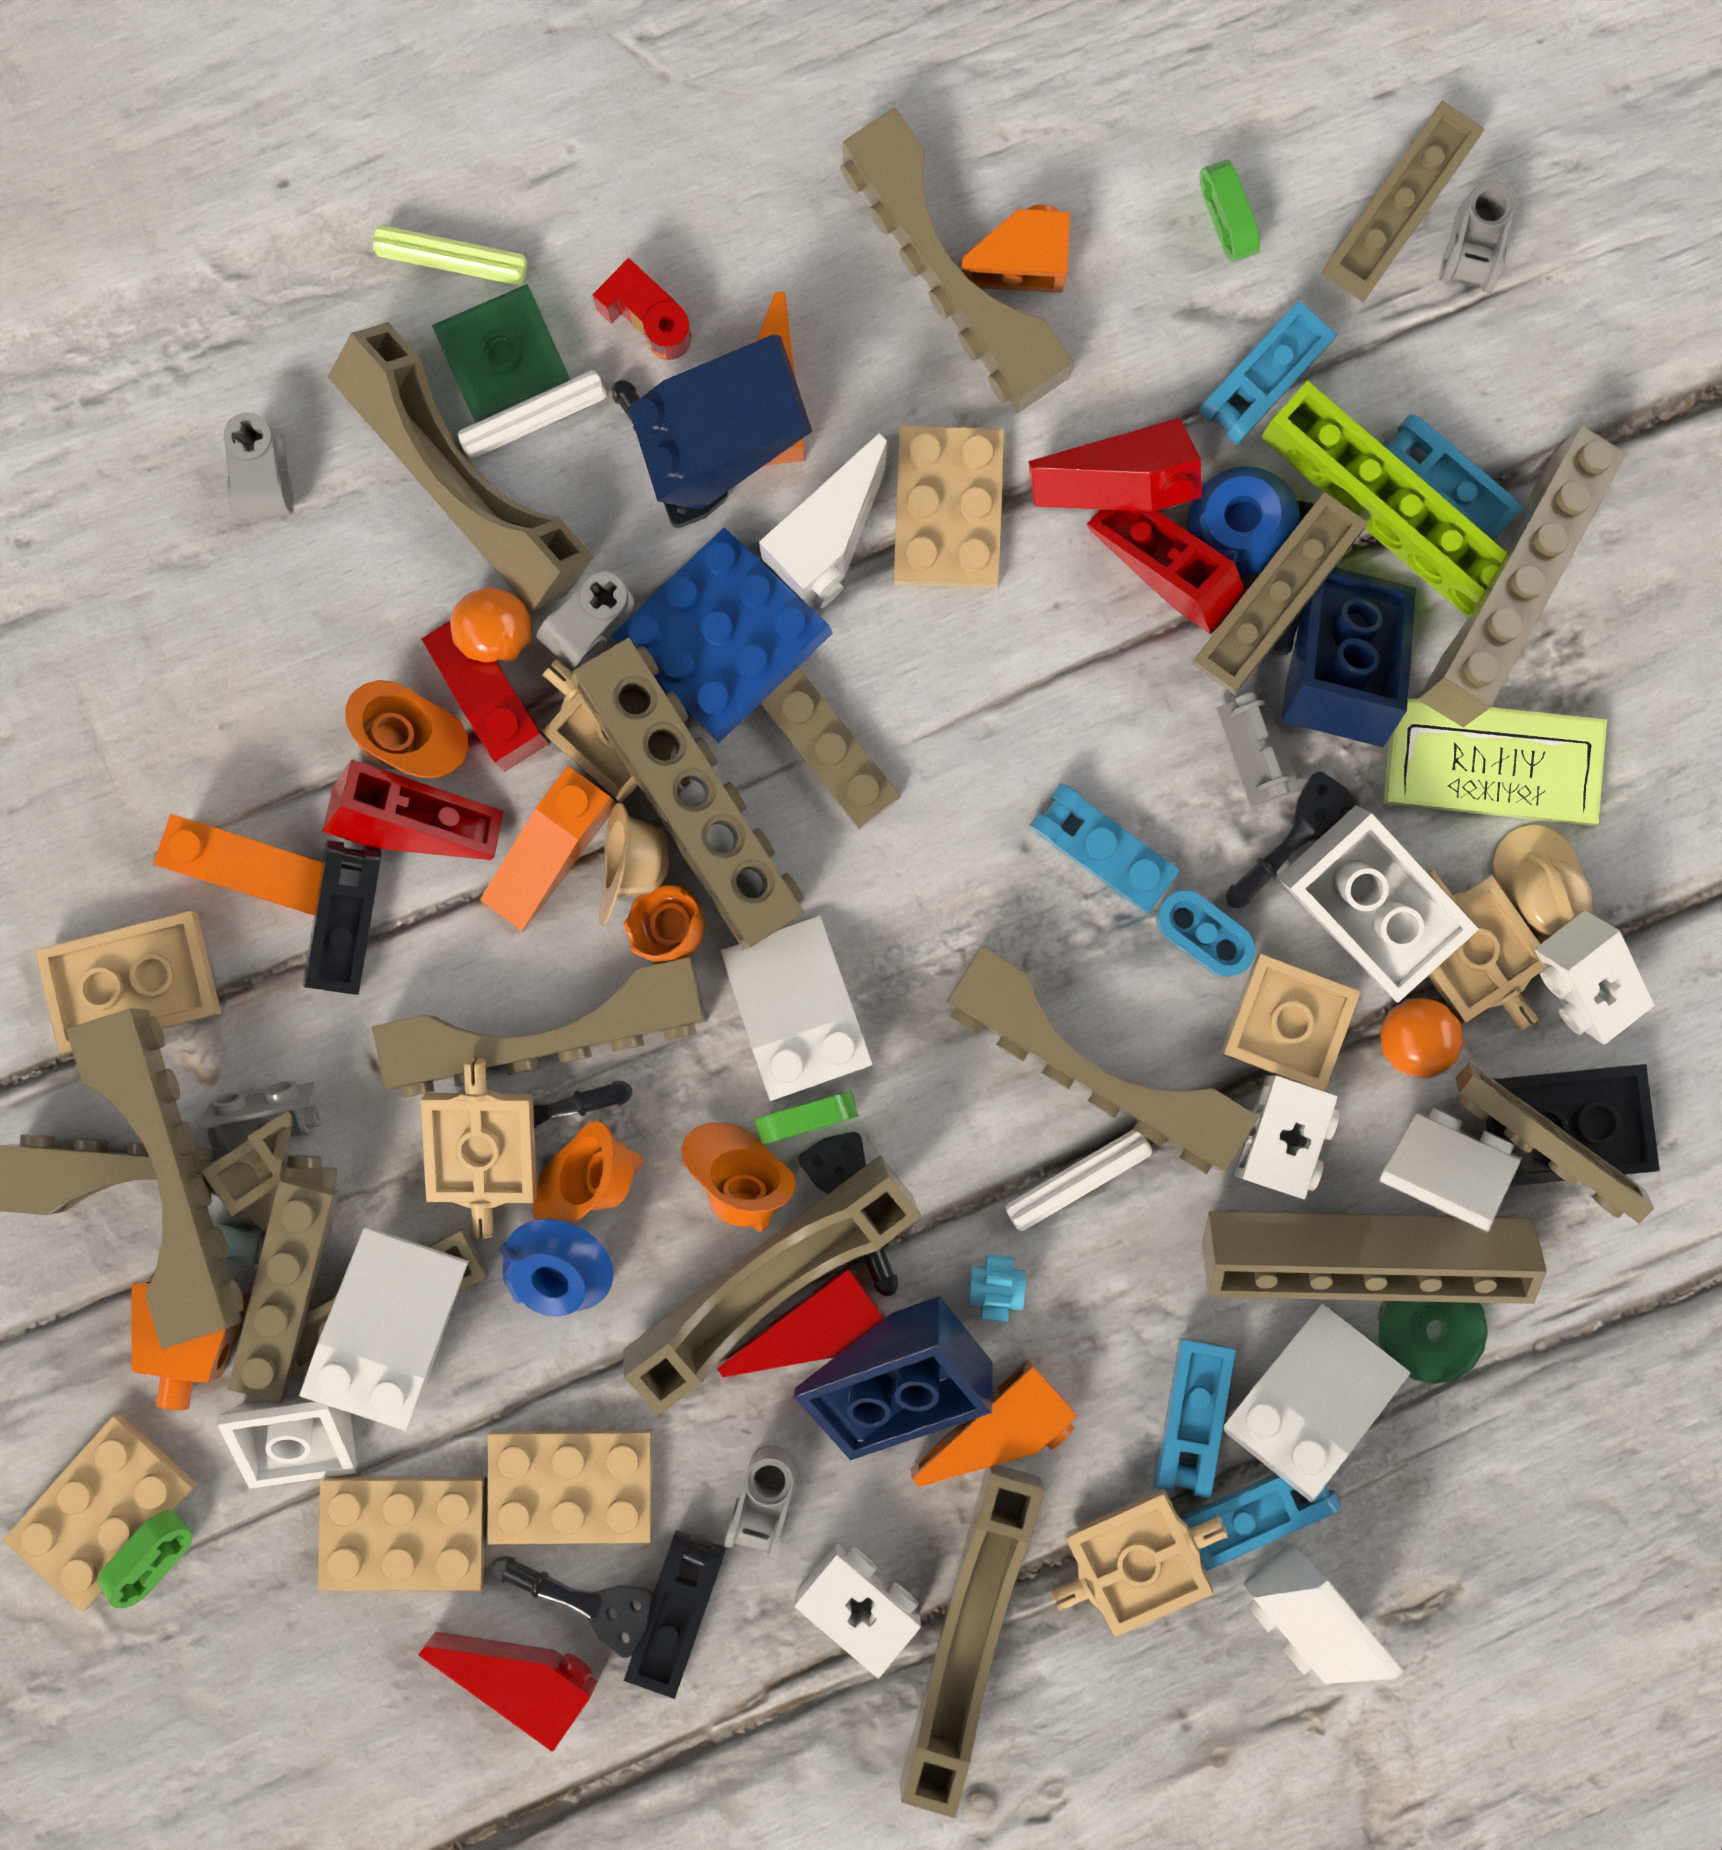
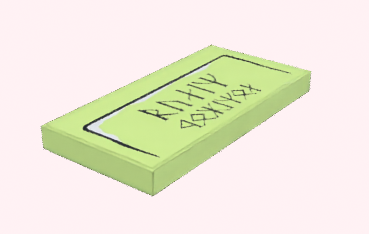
[1383,699,1607,826]

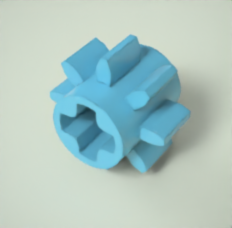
[968,1254,1026,1322]

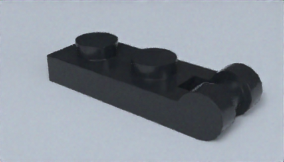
[302,839,382,995]
[623,1530,726,1699]

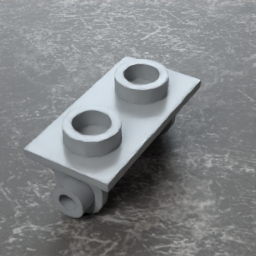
[1216,691,1301,807]
[199,1081,320,1151]

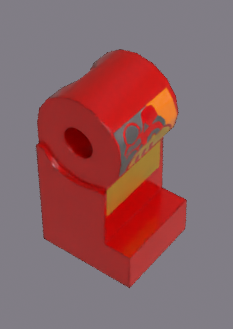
[592,257,692,360]

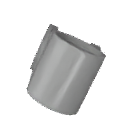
[1439,181,1516,293]
[224,412,294,521]
[536,571,635,672]
[724,1446,796,1560]

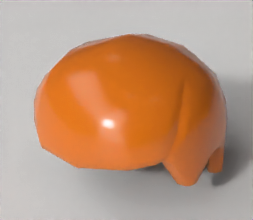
[450,586,533,663]
[623,884,706,964]
[1380,998,1464,1079]

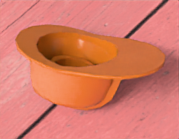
[345,680,469,778]
[533,1121,643,1225]
[681,1122,796,1232]

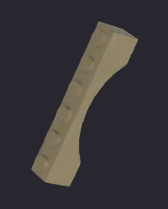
[840,107,1074,413]
[328,322,594,612]
[1418,426,1627,728]
[946,946,1259,1175]
[372,957,707,1098]
[66,1008,244,1350]
[0,1134,337,1233]
[623,1155,922,1416]
[900,1465,1045,1818]

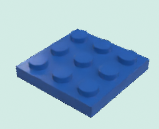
[611,527,833,743]

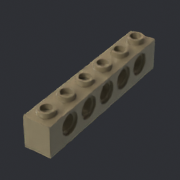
[570,637,804,950]

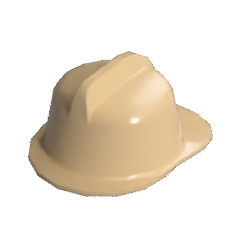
[599,803,669,926]
[1492,825,1593,945]

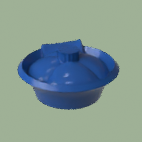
[1188,467,1300,575]
[499,1219,613,1317]

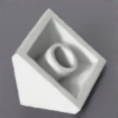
[217,1395,357,1489]

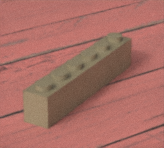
[1202,1210,1547,1304]

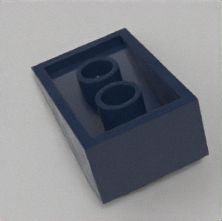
[628,334,812,510]
[1281,567,1416,747]
[794,1296,993,1461]

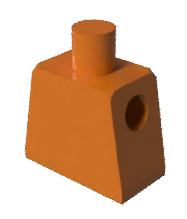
[131,1278,250,1410]

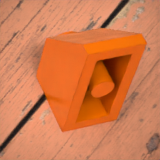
[961,204,1070,293]

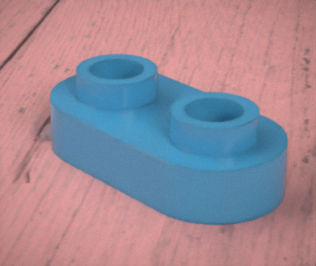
[1156,890,1255,977]

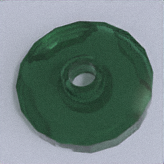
[1377,1301,1488,1384]

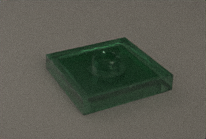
[432,284,570,423]

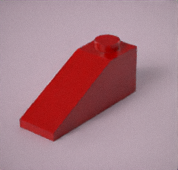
[1028,417,1202,512]
[1086,510,1245,635]
[421,621,549,772]
[322,759,504,860]
[716,1265,886,1377]
[418,1632,598,1753]

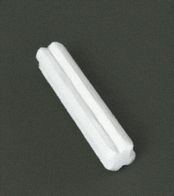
[458,370,606,459]
[1005,1129,1152,1231]

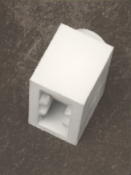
[1534,910,1655,1045]
[1233,1075,1340,1200]
[794,1543,921,1679]

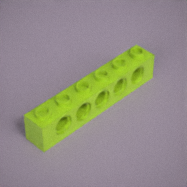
[1260,380,1507,618]

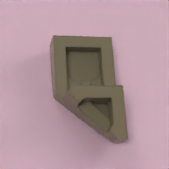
[201,1110,293,1218]

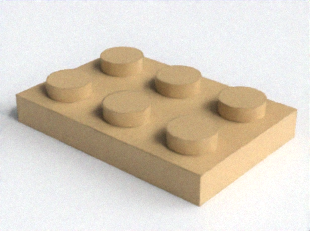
[894,425,1004,588]
[35,911,222,1054]
[2,1413,199,1613]
[488,1429,652,1544]
[318,1477,486,1591]

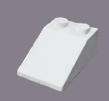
[759,433,887,609]
[1277,805,1479,1003]
[720,916,873,1101]
[1379,1107,1522,1231]
[299,1226,469,1431]
[1223,1304,1411,1502]
[1243,1543,1403,1684]

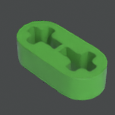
[1199,159,1260,262]
[754,1090,859,1145]
[97,1510,193,1609]

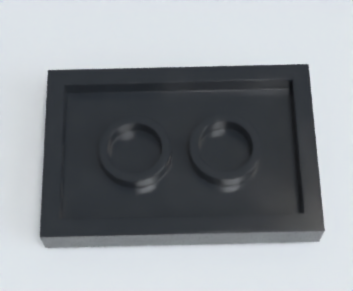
[1485,1064,1660,1187]

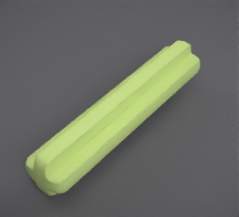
[373,225,527,285]

